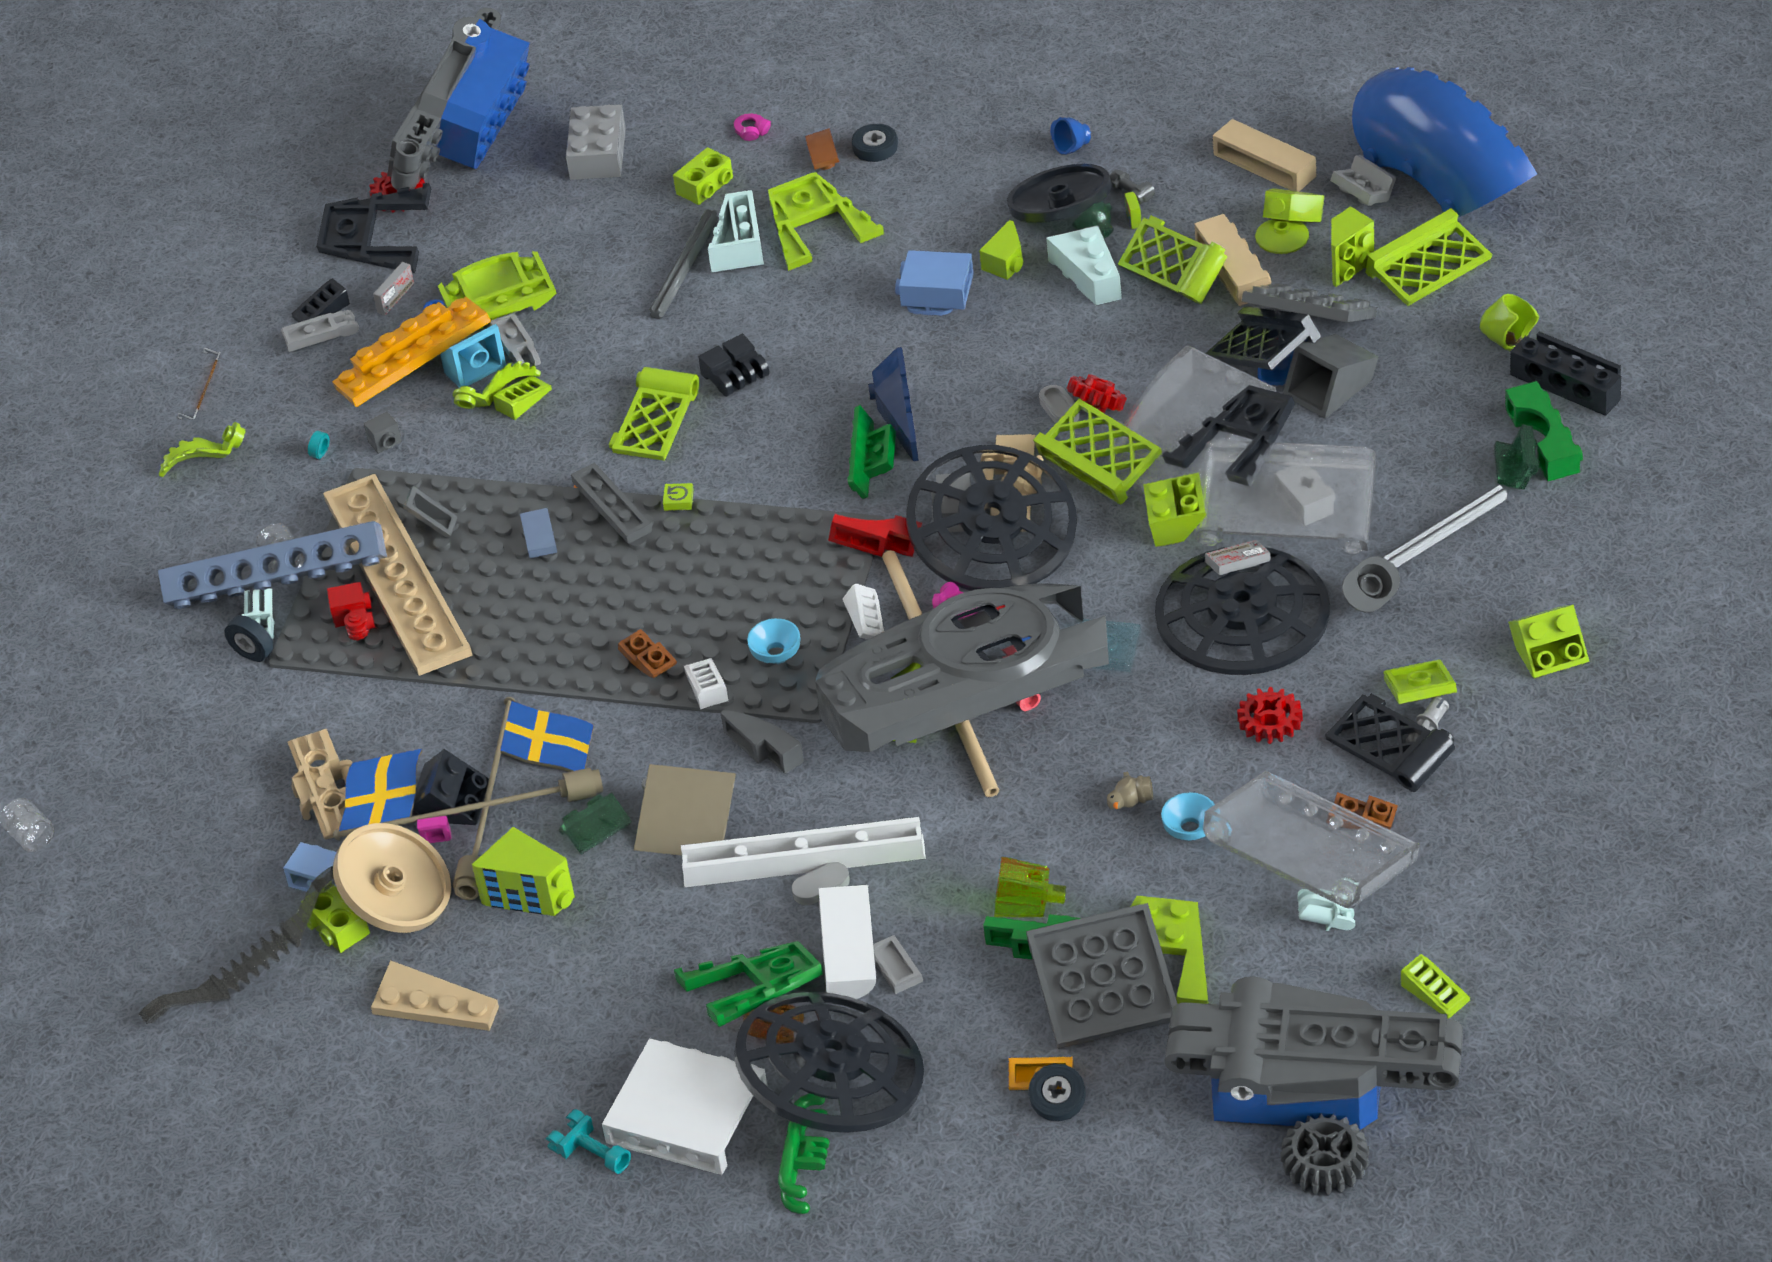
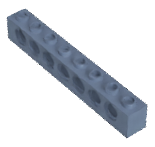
[158,521,387,609]

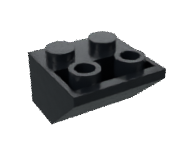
[413,749,489,825]

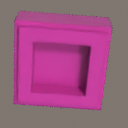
[417,816,451,843]

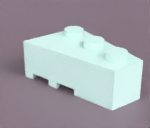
[708,190,764,273]
[1046,226,1122,305]

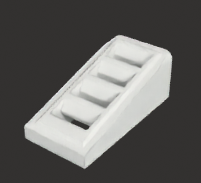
[843,584,884,640]
[684,658,728,709]

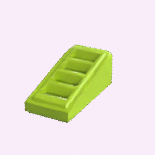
[493,376,552,420]
[1401,954,1470,1019]

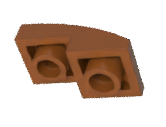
[805,128,839,170]
[618,629,677,679]
[1327,792,1398,832]

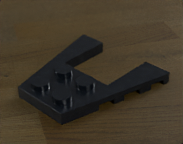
[316,183,432,273]
[1162,385,1295,487]

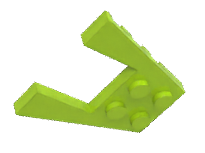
[768,172,884,271]
[1130,896,1208,1004]

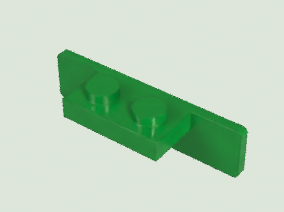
[847,405,896,499]

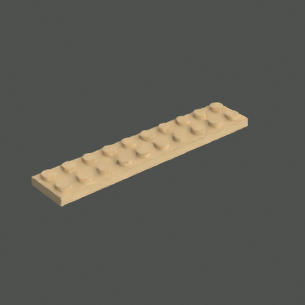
[323,474,473,676]

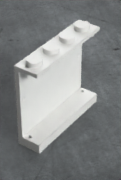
[602,1038,768,1175]

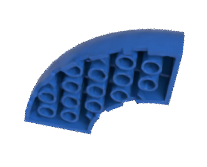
[1352,67,1537,217]

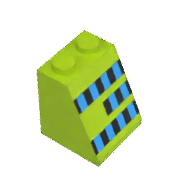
[472,827,575,916]

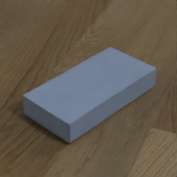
[520,508,557,558]

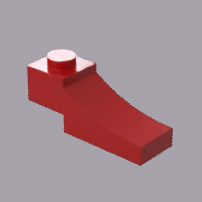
[828,514,922,557]

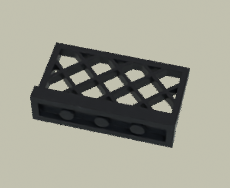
[1204,306,1321,370]

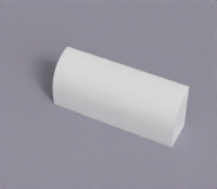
[819,885,876,999]

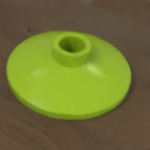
[1255,219,1309,254]

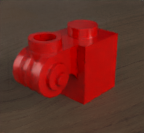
[327,582,375,640]

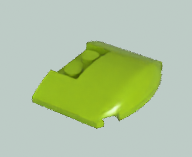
[438,251,557,329]

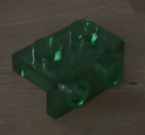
[1494,424,1539,490]
[558,792,632,855]

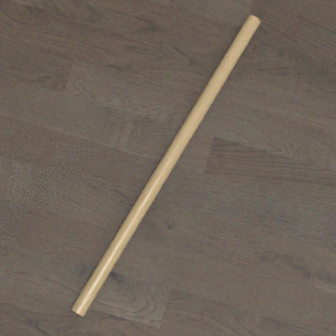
[882,550,999,797]

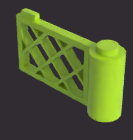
[1118,215,1227,304]
[609,367,699,461]

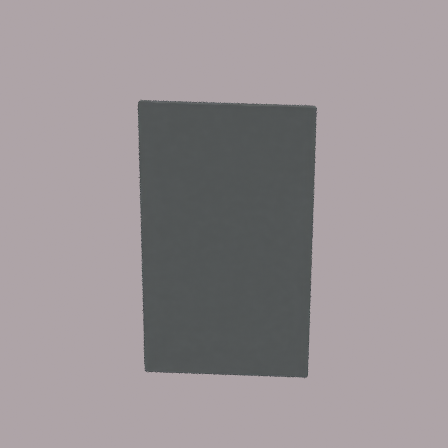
[268,468,885,723]

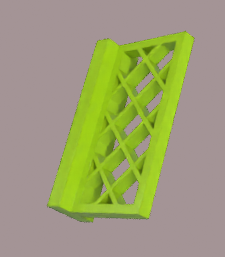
[1365,208,1492,306]
[1033,398,1162,505]

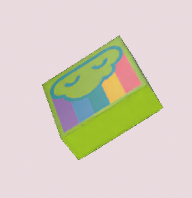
[1124,192,1141,229]

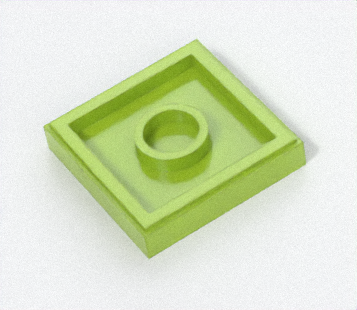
[1383,659,1457,704]

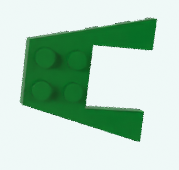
[674,941,823,1027]

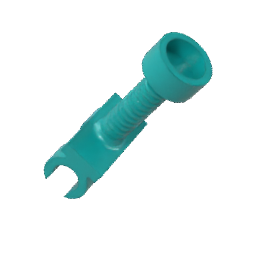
[545,1109,631,1174]

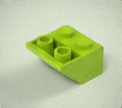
[1331,206,1375,287]
[1143,472,1206,547]
[1508,605,1590,678]

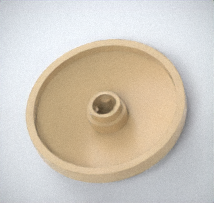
[333,823,451,933]

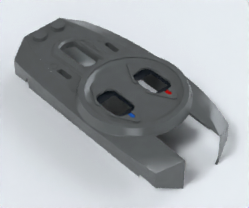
[815,583,1109,752]

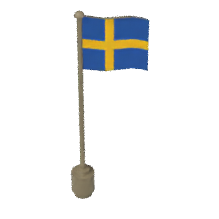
[453,696,594,900]
[333,749,603,841]

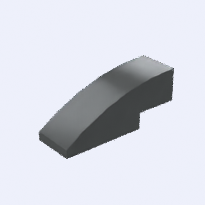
[720,710,804,774]

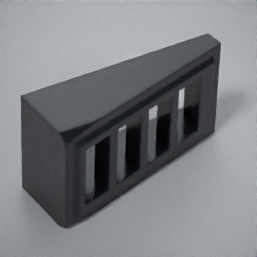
[291,278,350,323]

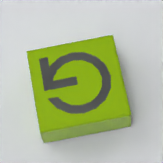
[663,483,694,511]

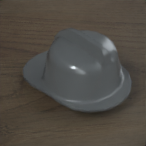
[1342,556,1400,613]

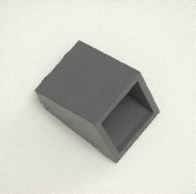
[1283,334,1378,418]

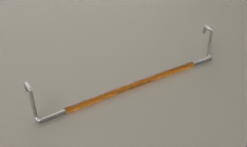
[177,348,220,419]

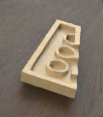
[371,960,499,1031]

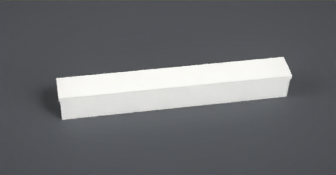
[681,817,926,887]

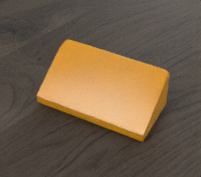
[1008,1057,1074,1090]

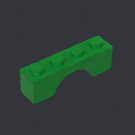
[1505,381,1583,481]

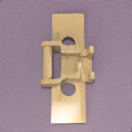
[981,434,1043,532]
[287,729,353,840]

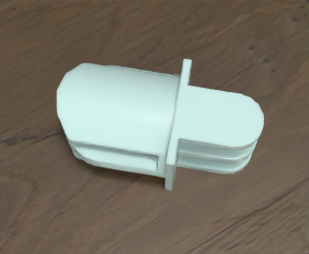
[241,588,275,639]
[1297,888,1355,931]

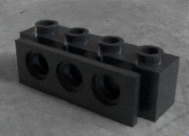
[1510,331,1622,416]

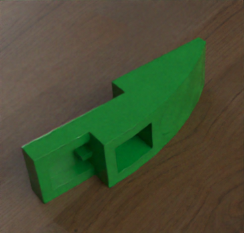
[983,914,1081,959]

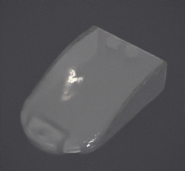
[1108,345,1276,498]

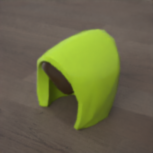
[1479,294,1539,351]

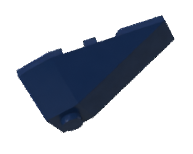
[868,347,919,461]

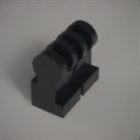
[698,333,769,397]

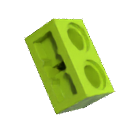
[673,147,733,205]
[301,882,370,953]

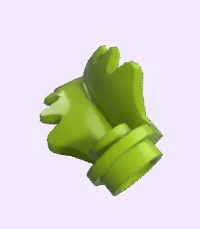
[453,361,541,409]
[159,422,245,477]

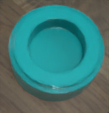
[308,430,330,459]

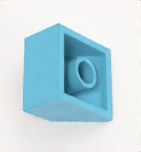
[440,324,506,388]

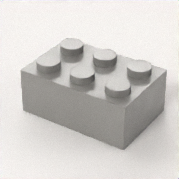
[566,104,626,180]

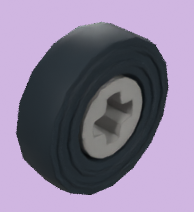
[851,124,898,162]
[224,615,273,662]
[1028,1064,1086,1121]

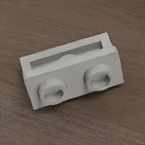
[1330,155,1396,206]

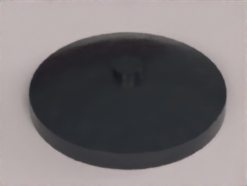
[1007,164,1112,223]

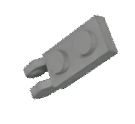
[281,309,359,352]
[489,313,541,366]

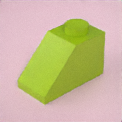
[1263,188,1325,222]
[979,220,1023,280]

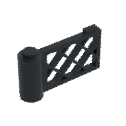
[1325,693,1455,792]

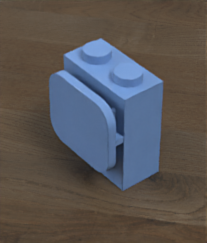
[895,250,974,315]

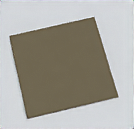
[634,764,736,856]

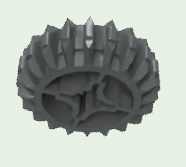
[1280,1113,1369,1195]

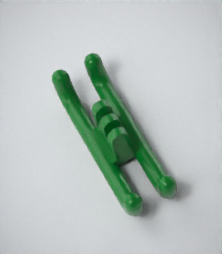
[778,1093,830,1214]

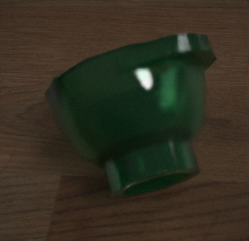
[1072,202,1114,239]

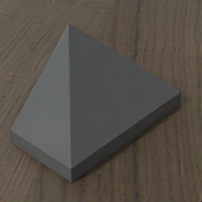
[403,486,458,539]

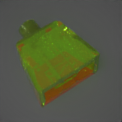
[994,856,1066,917]

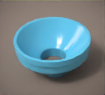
[747,618,801,664]
[1161,792,1217,841]

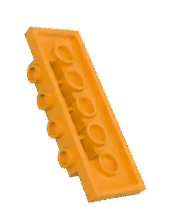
[332,296,491,407]

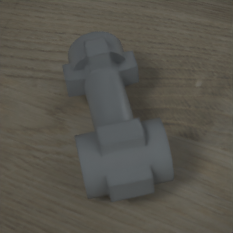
[1110,169,1155,205]

